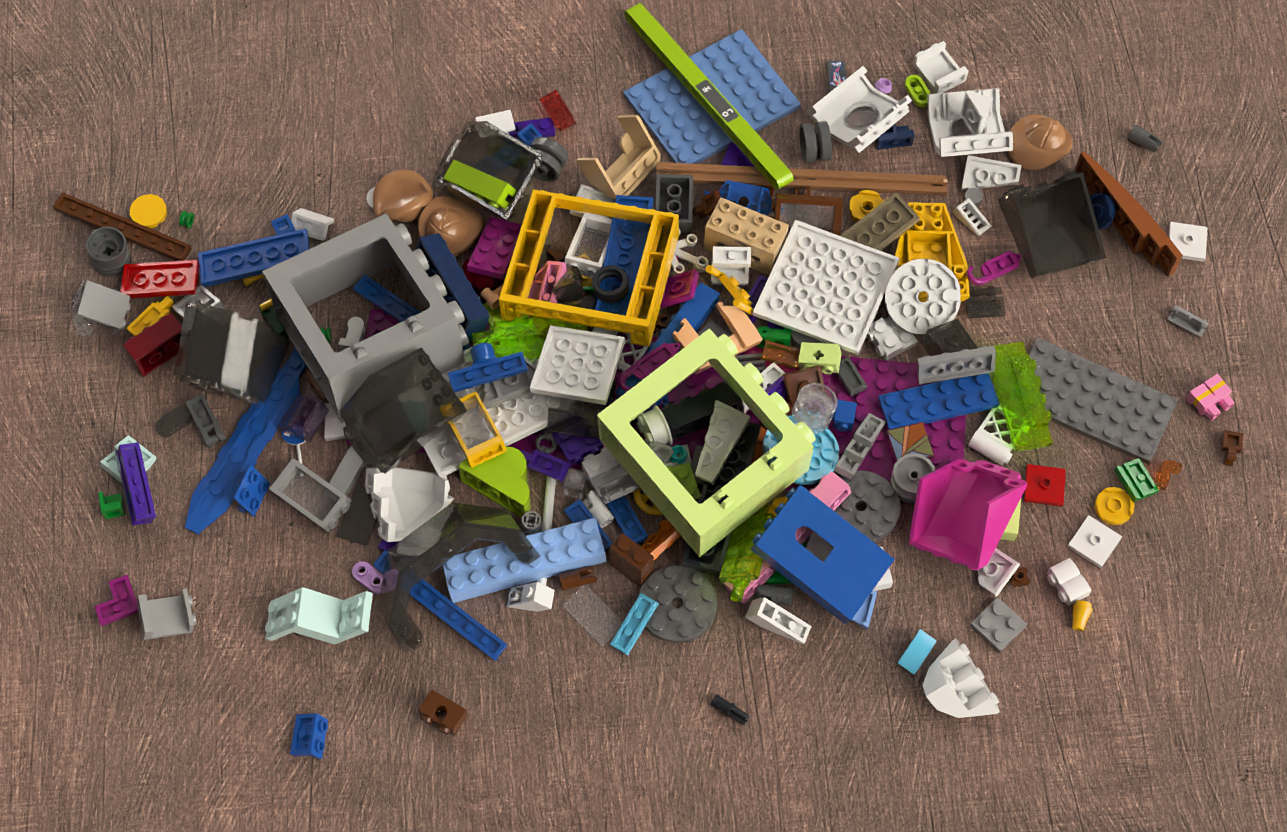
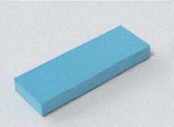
[610,593,659,655]

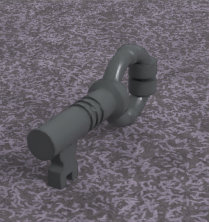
[535,419,567,454]

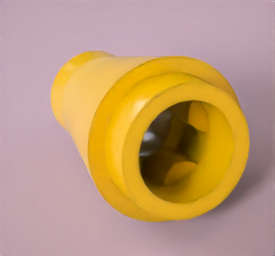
[1072,600,1093,631]

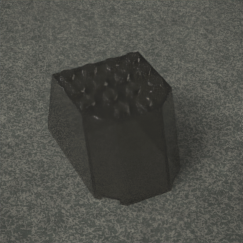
[174,303,290,404]

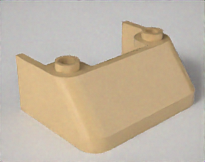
[576,115,660,200]

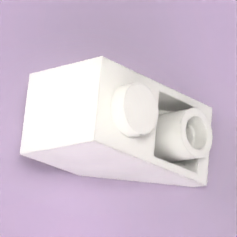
[507,582,554,612]

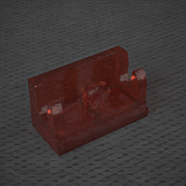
[539,89,576,131]

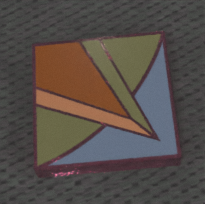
[886,422,935,463]

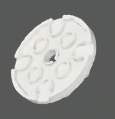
[885,259,961,334]

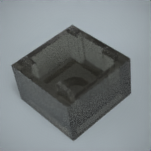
[921,319,978,356]

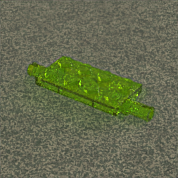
[719,504,775,602]

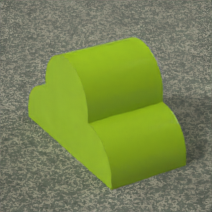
[458,447,531,518]

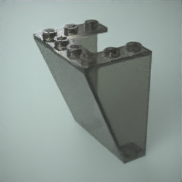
[998,171,1107,279]

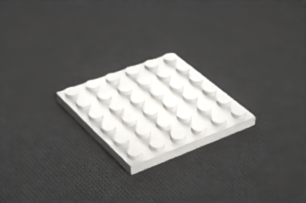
[753,220,900,355]

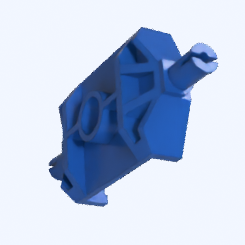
[704,180,785,216]

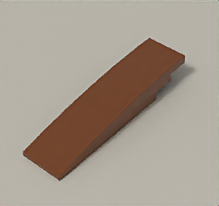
[1074,151,1183,276]

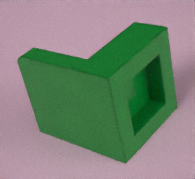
[98,491,125,520]

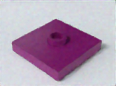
[660,269,699,308]

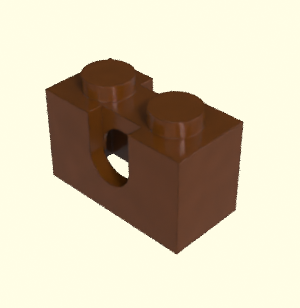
[419,690,468,736]

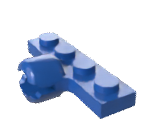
[448,343,528,393]

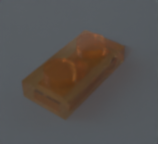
[761,340,800,370]

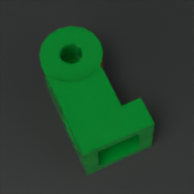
[757,326,792,352]

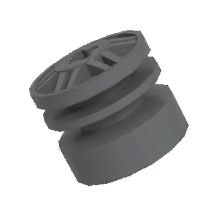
[86,227,130,276]

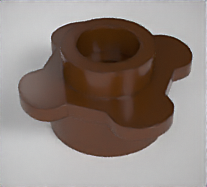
[1010,567,1030,587]

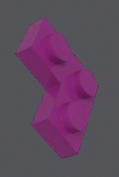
[94,575,139,626]

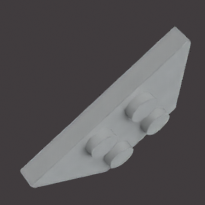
[483,357,537,410]

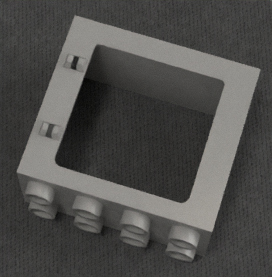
[262,214,469,423]

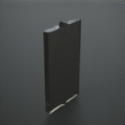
[336,485,378,546]

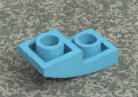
[897,629,937,674]

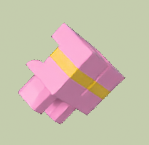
[1185,374,1234,421]

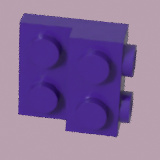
[552,416,603,465]

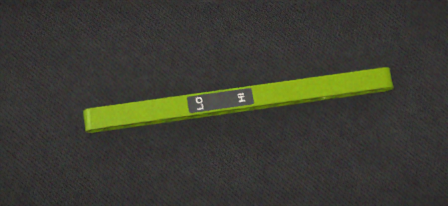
[624,3,794,190]

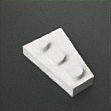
[961,155,1022,191]

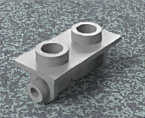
[1167,305,1209,338]
[598,474,640,504]

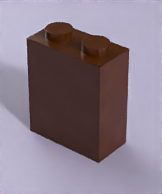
[610,533,654,588]

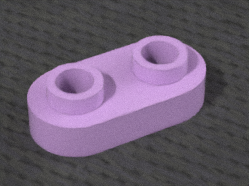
[352,562,388,594]

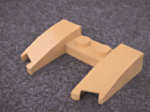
[672,302,763,375]

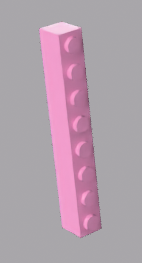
[723,471,851,604]

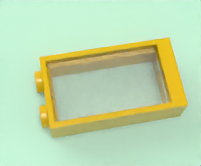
[441,391,507,468]

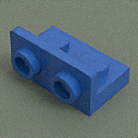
[290,713,328,759]

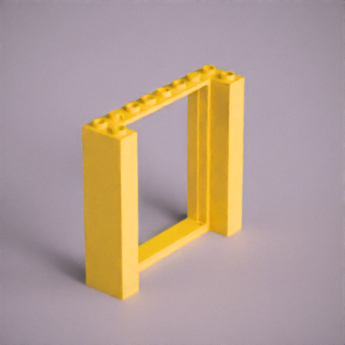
[499,190,679,347]

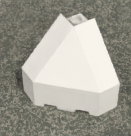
[365,466,454,542]

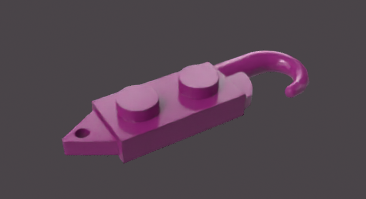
[618,343,681,392]

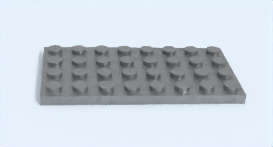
[1007,337,1178,464]

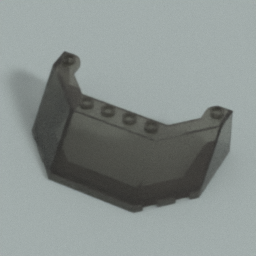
[378,502,541,652]

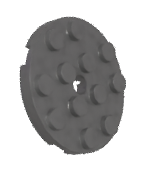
[834,471,900,543]
[638,566,717,643]

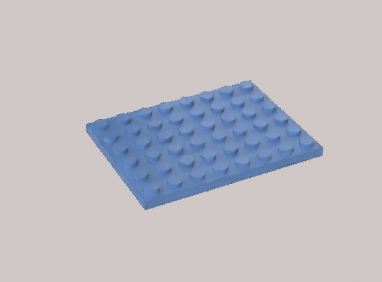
[623,29,801,164]

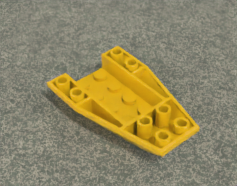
[895,202,970,302]

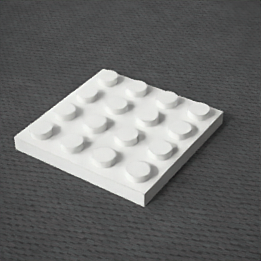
[530,325,625,405]

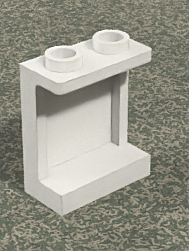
[913,41,968,93]
[711,247,751,285]

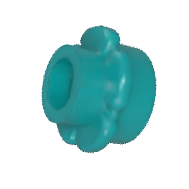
[670,445,688,464]

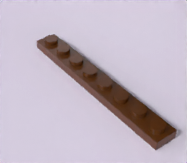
[53,192,192,261]

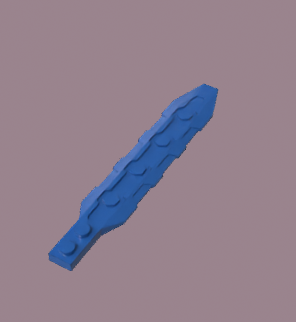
[185,348,307,535]

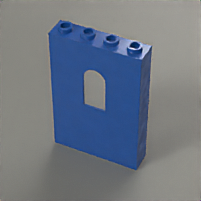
[750,485,895,624]

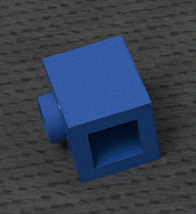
[830,400,857,432]

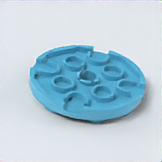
[763,415,840,485]

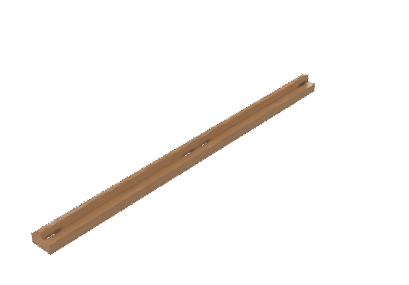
[656,162,948,195]

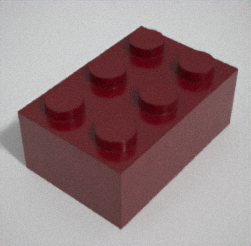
[123,313,191,377]

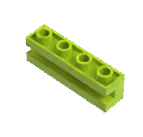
[443,160,517,210]

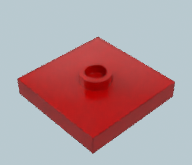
[1024,464,1066,507]

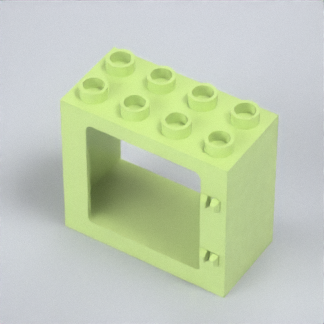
[597,328,816,557]

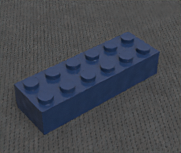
[416,233,490,343]

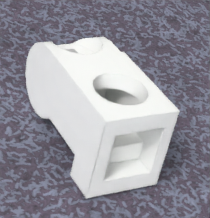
[338,317,365,355]

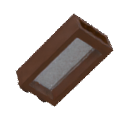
[771,193,844,236]

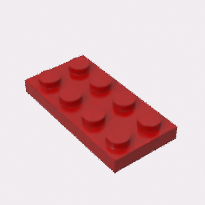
[120,260,199,298]

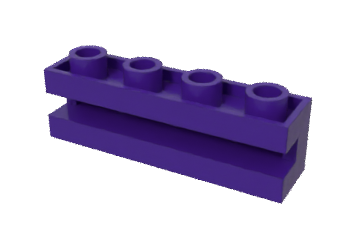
[115,442,156,526]

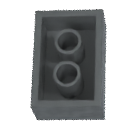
[655,174,693,234]

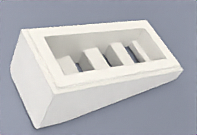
[952,198,992,237]

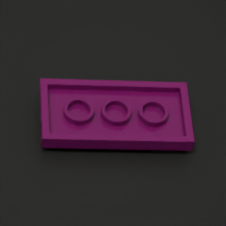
[467,217,522,280]

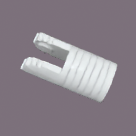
[582,491,614,528]

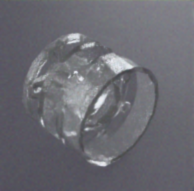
[792,383,837,434]

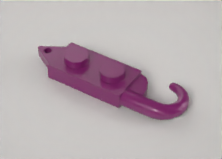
[967,250,1022,286]

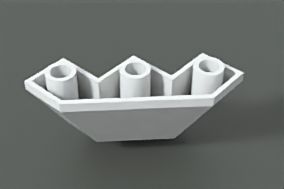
[923,639,1000,718]

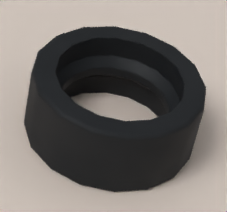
[592,265,629,303]

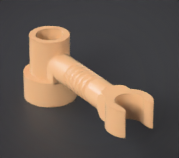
[481,285,503,310]

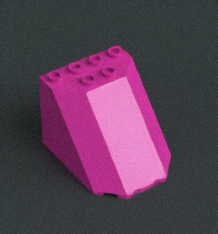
[909,459,1027,570]

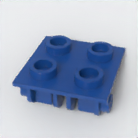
[233,464,270,517]

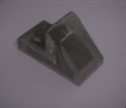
[552,265,585,304]

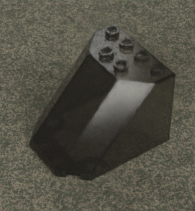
[432,121,543,220]
[340,347,467,474]

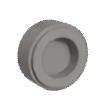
[964,187,983,206]

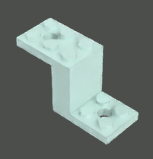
[265,587,373,645]

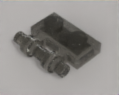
[965,286,1006,318]

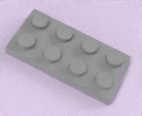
[918,346,996,385]

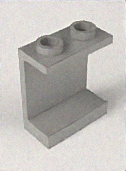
[72,280,131,335]
[137,588,197,640]

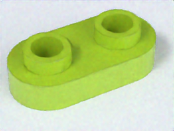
[905,75,931,107]

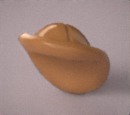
[1008,114,1073,170]
[373,169,433,222]
[417,196,484,256]

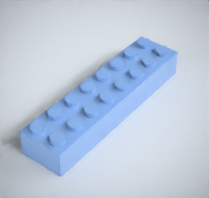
[441,518,607,603]

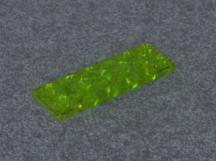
[472,316,587,360]
[989,341,1053,452]

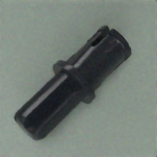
[710,694,750,725]

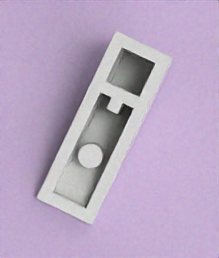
[745,597,811,644]

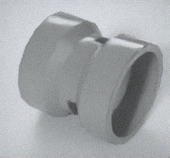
[522,511,542,535]

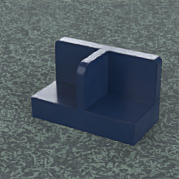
[875,124,915,150]

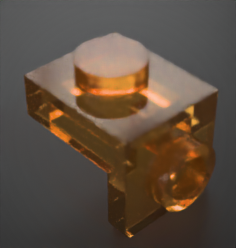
[1155,460,1182,490]

